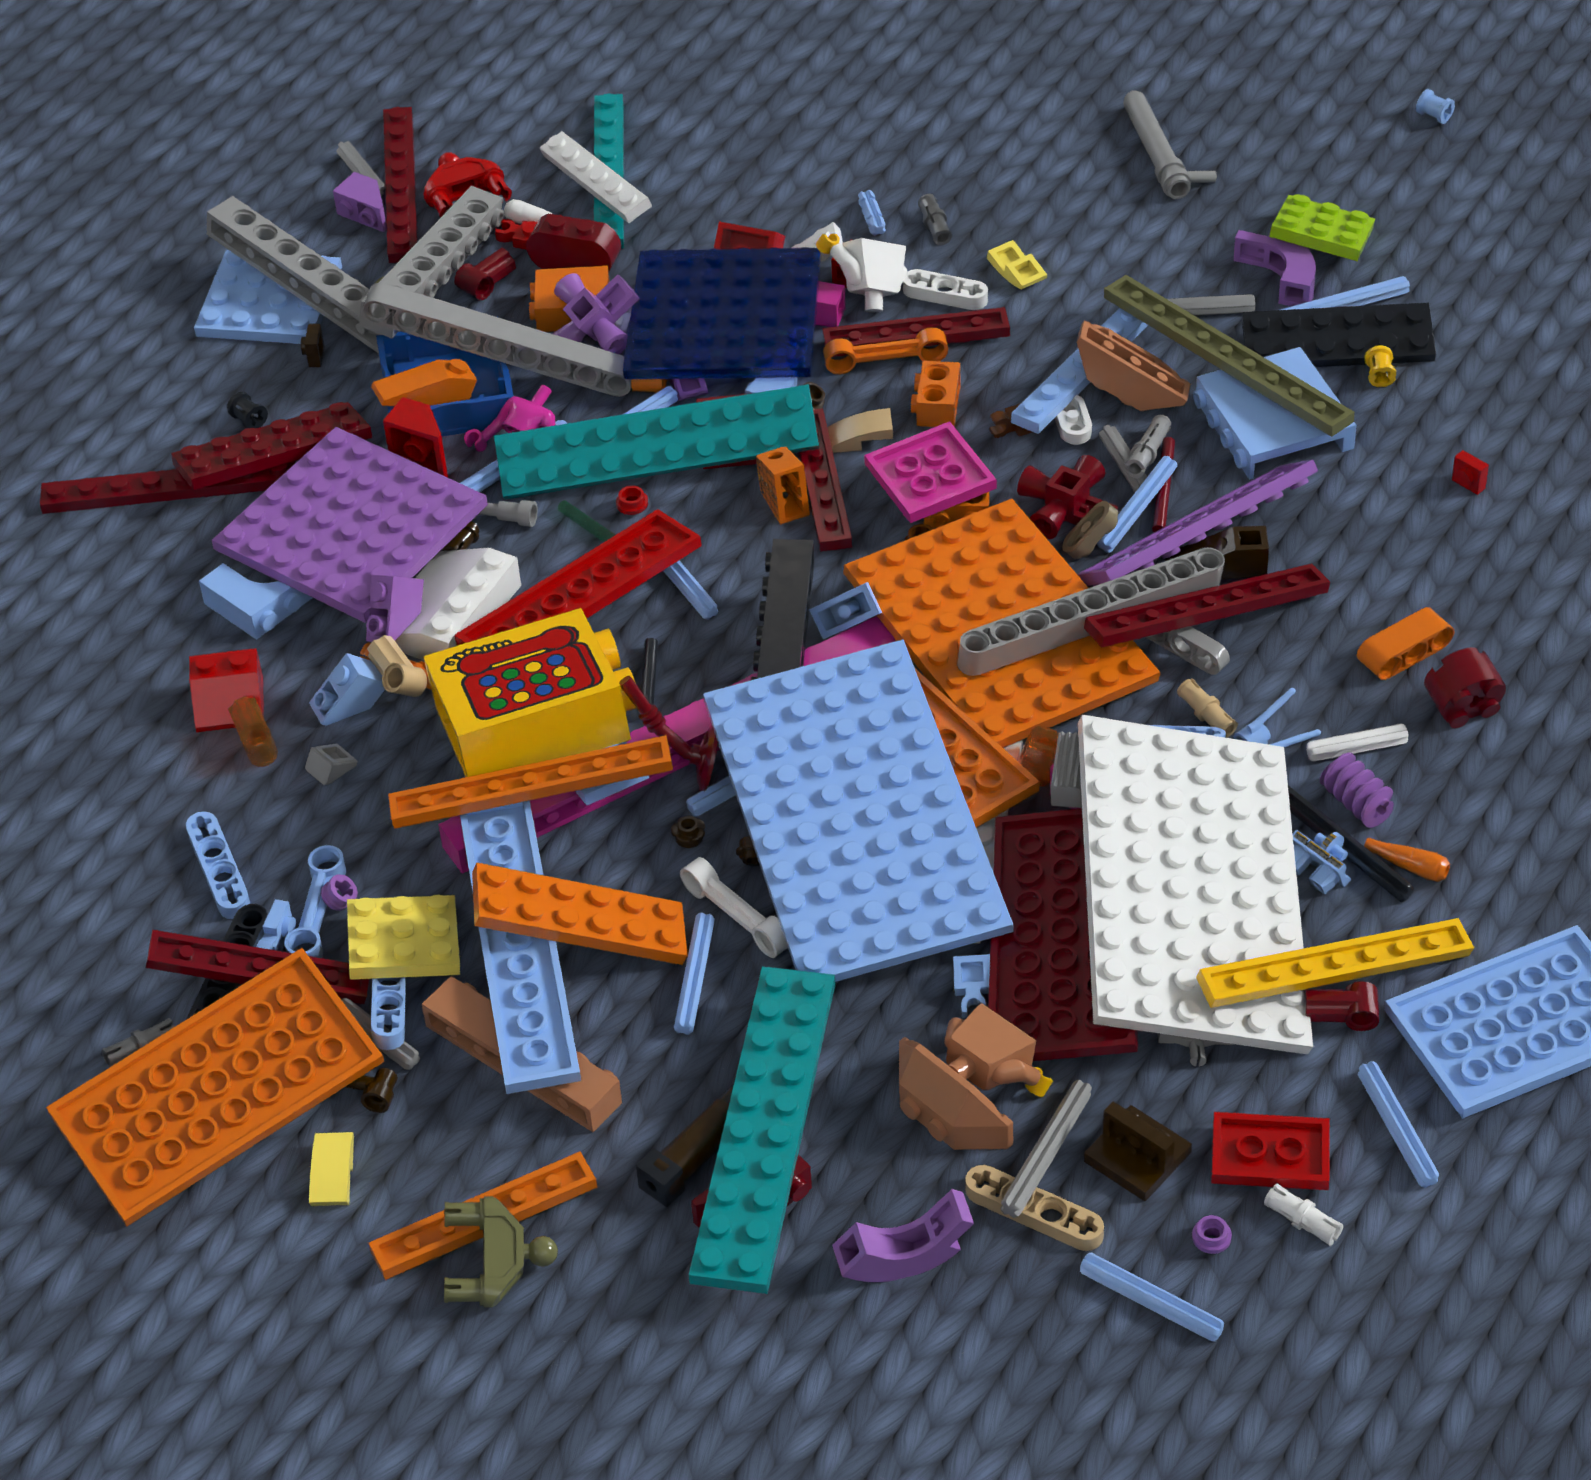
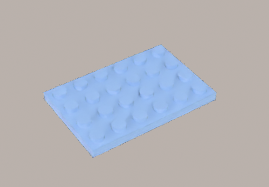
[1384,925,1591,1119]

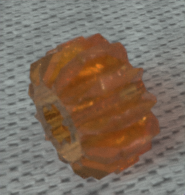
[1018,726,1058,787]

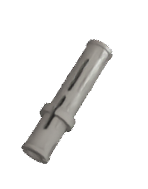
[1125,415,1171,478]

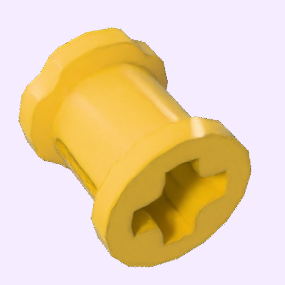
[1364,345,1396,387]

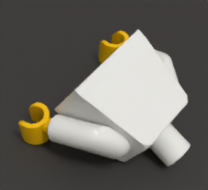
[816,234,908,312]

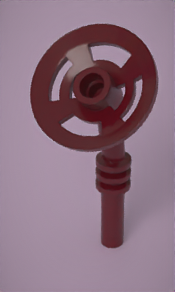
[619,676,718,791]

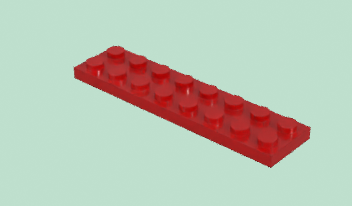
[455,509,702,646]

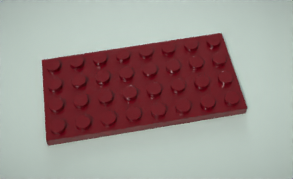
[988,808,1138,1061]

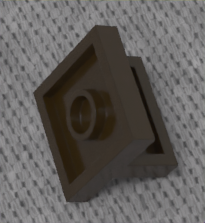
[1084,1101,1192,1201]

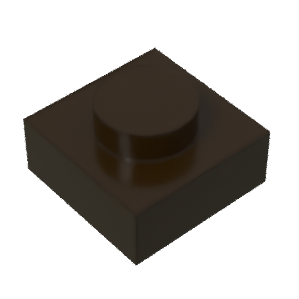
[301,324,325,367]

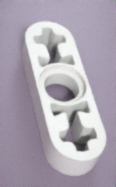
[903,269,988,310]

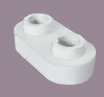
[1054,395,1092,445]

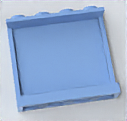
[1193,347,1357,480]

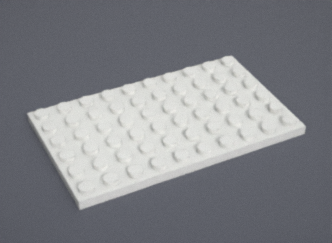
[1078,715,1313,1055]

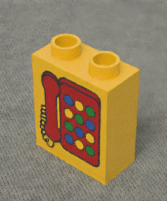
[423,608,636,777]

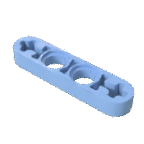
[186,811,250,920]
[371,977,406,1050]

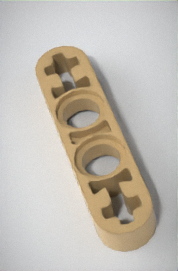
[965,1165,1104,1251]

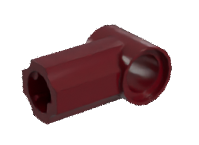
[454,248,516,300]
[1305,981,1379,1031]

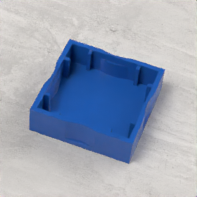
[376,316,514,437]

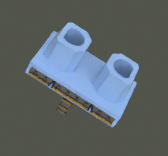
[1293,830,1351,894]

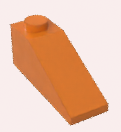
[371,359,477,406]

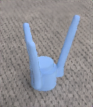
[1233,688,1321,748]

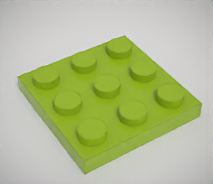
[1269,194,1375,261]

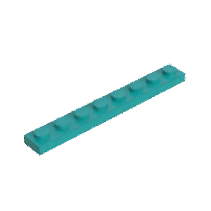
[594,93,624,249]

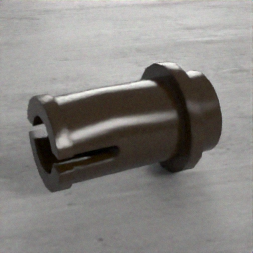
[443,521,480,551]

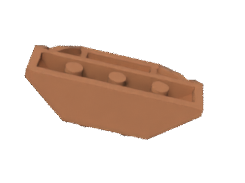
[1077,320,1191,411]
[899,1037,1013,1150]

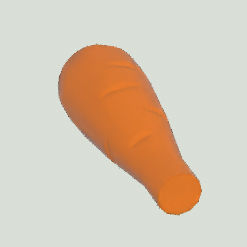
[1364,837,1450,882]

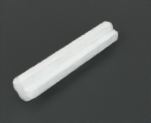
[1306,723,1408,762]

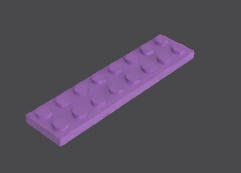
[1077,459,1318,587]

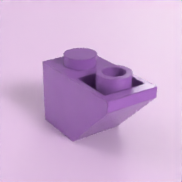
[333,172,387,232]
[366,575,424,642]

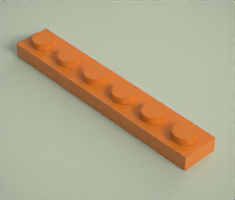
[368,1151,598,1280]

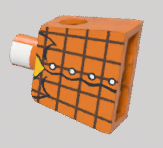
[756,447,810,525]

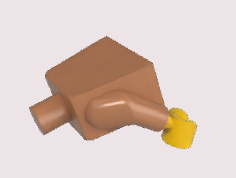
[944,1003,1053,1097]

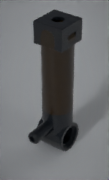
[636,1072,737,1207]

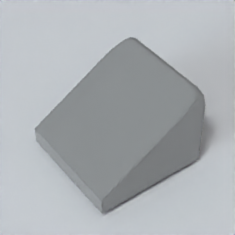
[305,744,358,785]

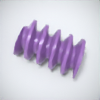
[1320,752,1394,828]

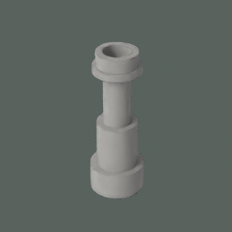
[474,500,538,527]

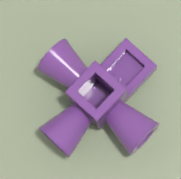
[552,273,640,354]

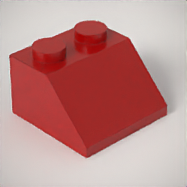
[707,221,785,292]
[383,397,448,478]
[189,648,264,732]

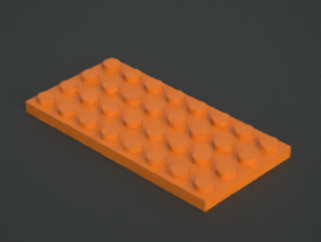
[46,948,384,1227]

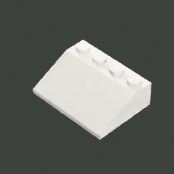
[395,548,521,660]

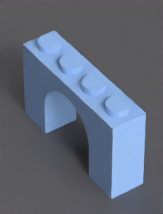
[199,563,313,640]

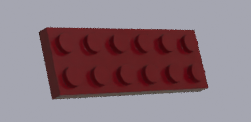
[171,402,372,490]

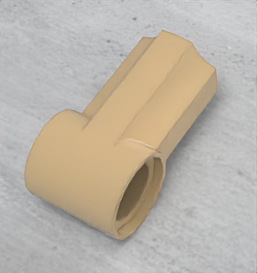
[367,635,427,697]

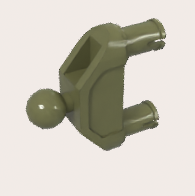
[444,1196,558,1308]

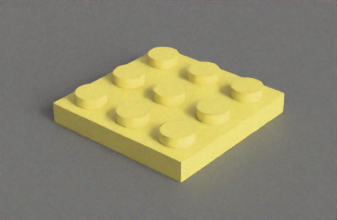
[347,895,460,980]

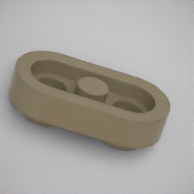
[1062,501,1118,559]

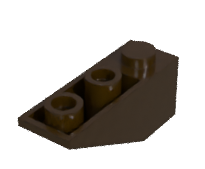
[1165,526,1269,579]

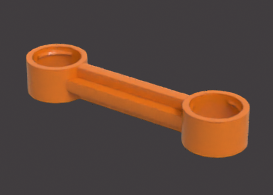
[823,328,948,374]

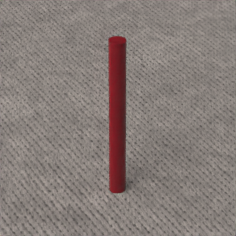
[1152,437,1175,532]

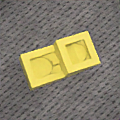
[987,240,1047,290]
[309,1132,354,1206]

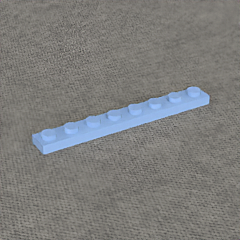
[1011,308,1148,434]

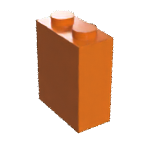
[529,266,610,332]

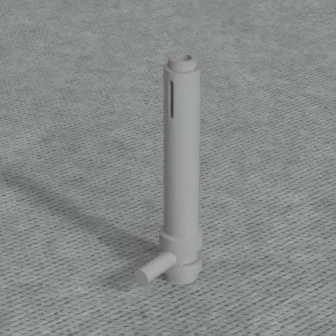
[1123,91,1217,199]

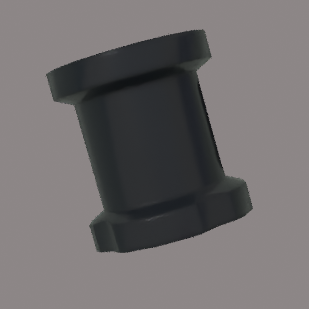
[227,392,268,428]

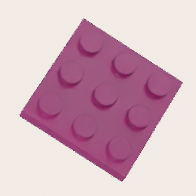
[864,421,997,523]

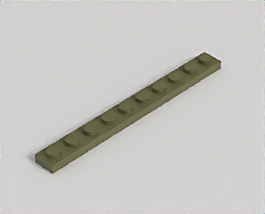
[1104,275,1355,437]

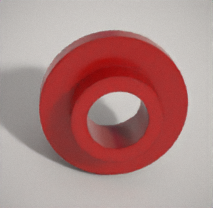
[616,486,648,515]

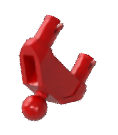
[424,152,512,218]

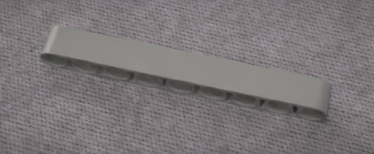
[362,283,634,397]
[957,547,1225,676]

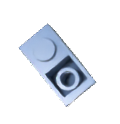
[309,653,385,726]

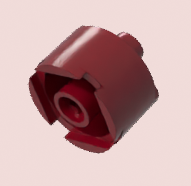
[1424,647,1506,729]

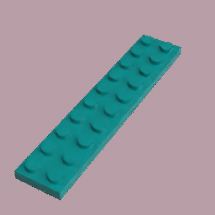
[494,384,819,500]
[689,966,835,1294]

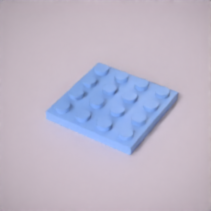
[194,250,342,344]

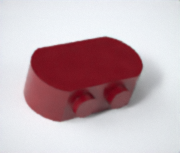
[526,213,621,271]

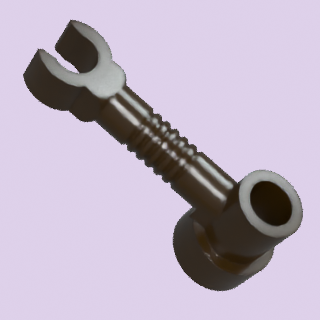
[346,1068,398,1113]

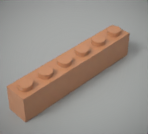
[422,976,622,1132]

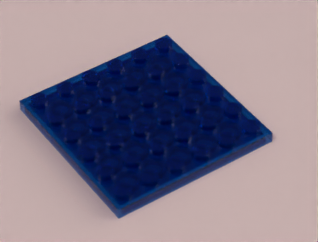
[623,247,822,379]

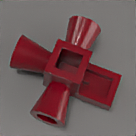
[1017,455,1118,540]

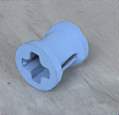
[1416,89,1455,124]

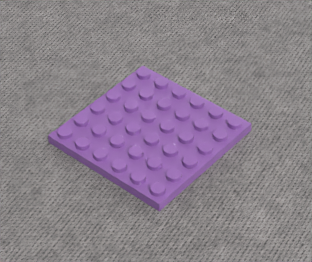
[212,427,488,623]

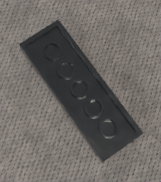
[1241,303,1436,367]

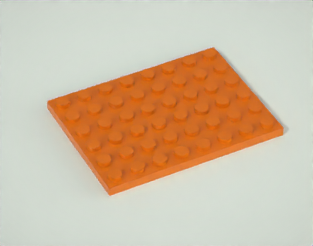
[843,498,1160,748]

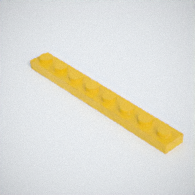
[1196,918,1474,1008]

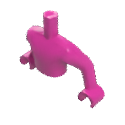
[464,385,556,452]

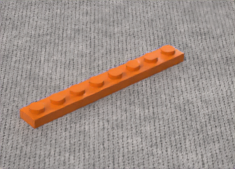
[388,735,673,829]

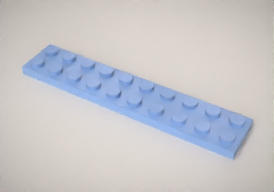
[460,800,581,1094]

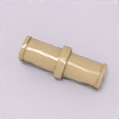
[1177,678,1238,738]

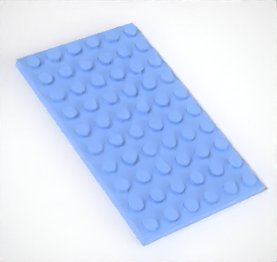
[703,639,1013,982]

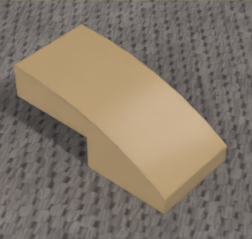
[828,408,893,453]

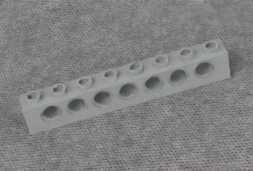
[359,186,504,338]
[207,196,400,353]

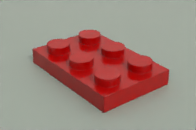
[1211,1112,1330,1190]

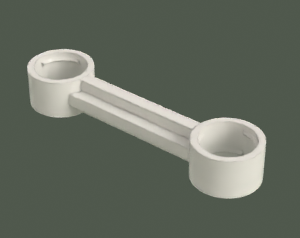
[680,857,788,958]

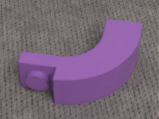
[1234,230,1316,306]
[832,1189,974,1282]

